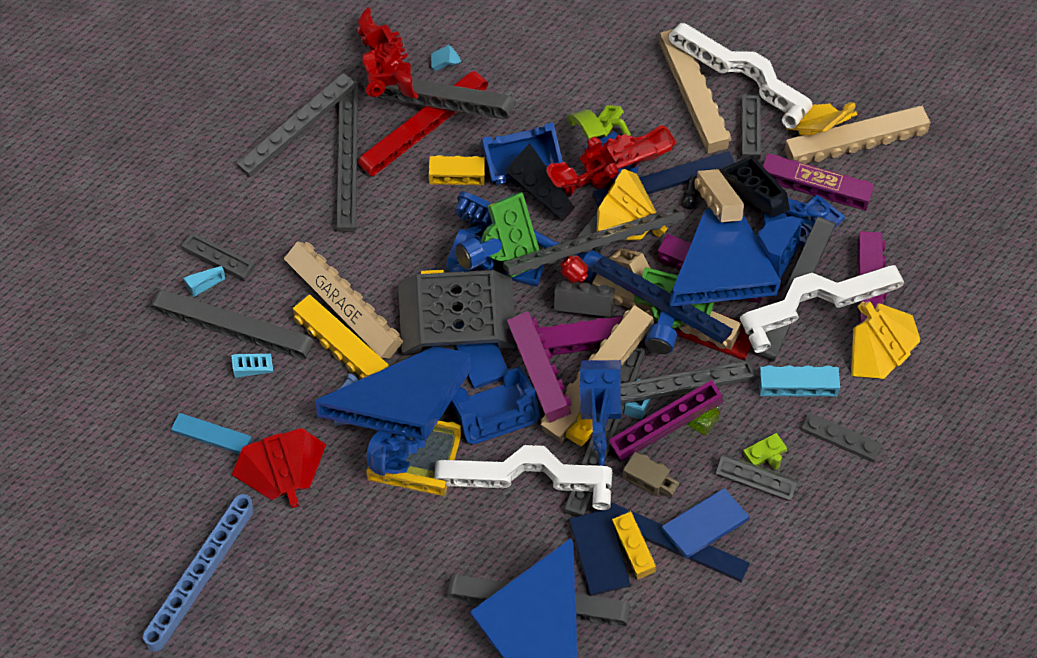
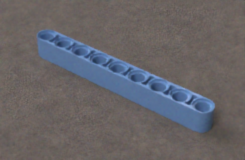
[143,494,254,652]

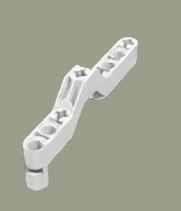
[669,23,812,129]
[740,265,904,353]
[434,445,612,510]

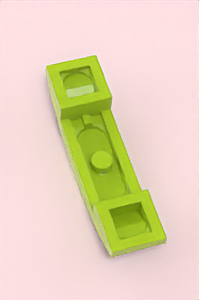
[566,109,606,139]

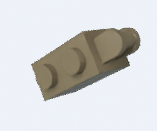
[622,452,679,497]

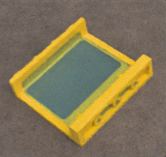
[367,421,462,496]

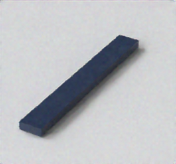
[592,151,735,207]
[594,502,750,582]

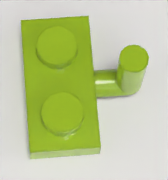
[598,105,631,137]
[743,433,787,470]

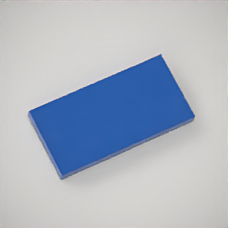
[453,322,508,389]
[661,488,750,559]

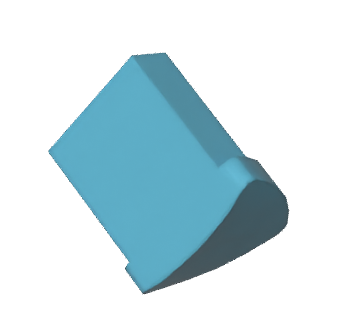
[431,44,461,71]

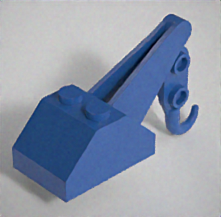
[757,198,830,279]
[580,360,622,466]

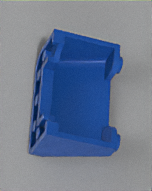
[479,123,563,185]
[450,366,540,444]

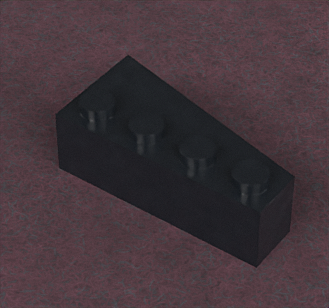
[505,143,575,221]
[720,155,790,217]

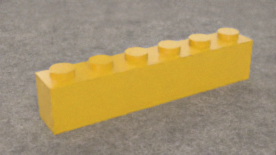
[293,294,389,380]

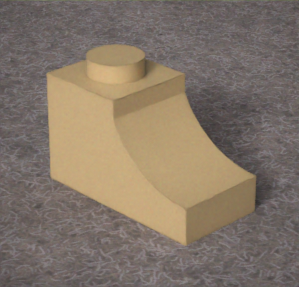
[609,248,650,277]

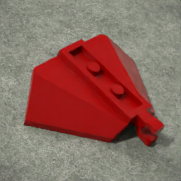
[231,428,326,509]

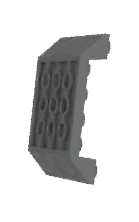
[398,270,517,354]

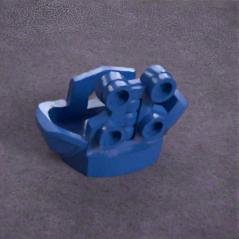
[446,226,494,272]
[367,431,426,476]

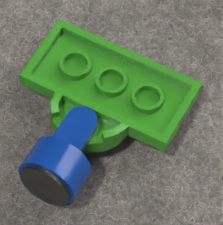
[455,192,539,277]
[634,267,715,355]

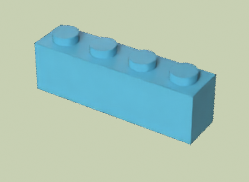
[759,365,840,396]

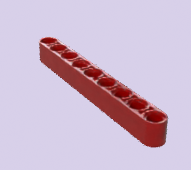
[358,71,489,176]

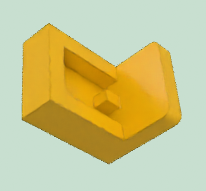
[565,412,597,446]

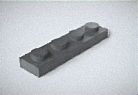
[742,95,761,159]
[181,232,255,281]
[801,412,882,463]
[716,454,799,500]

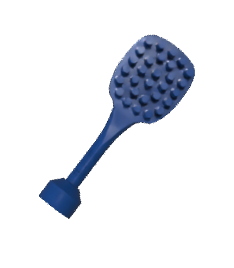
[455,191,603,283]

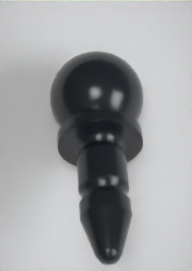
[681,176,696,209]

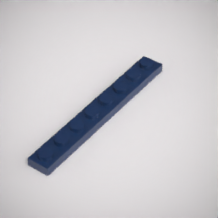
[592,256,733,344]

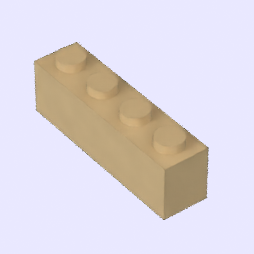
[694,169,744,222]

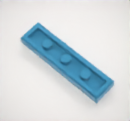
[171,413,252,454]

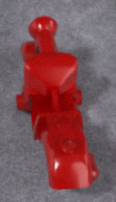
[356,7,419,98]
[546,125,676,197]

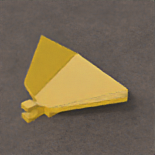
[785,102,857,136]
[596,169,668,241]
[851,301,920,379]

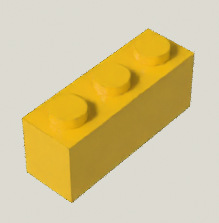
[429,155,485,185]
[612,511,656,579]

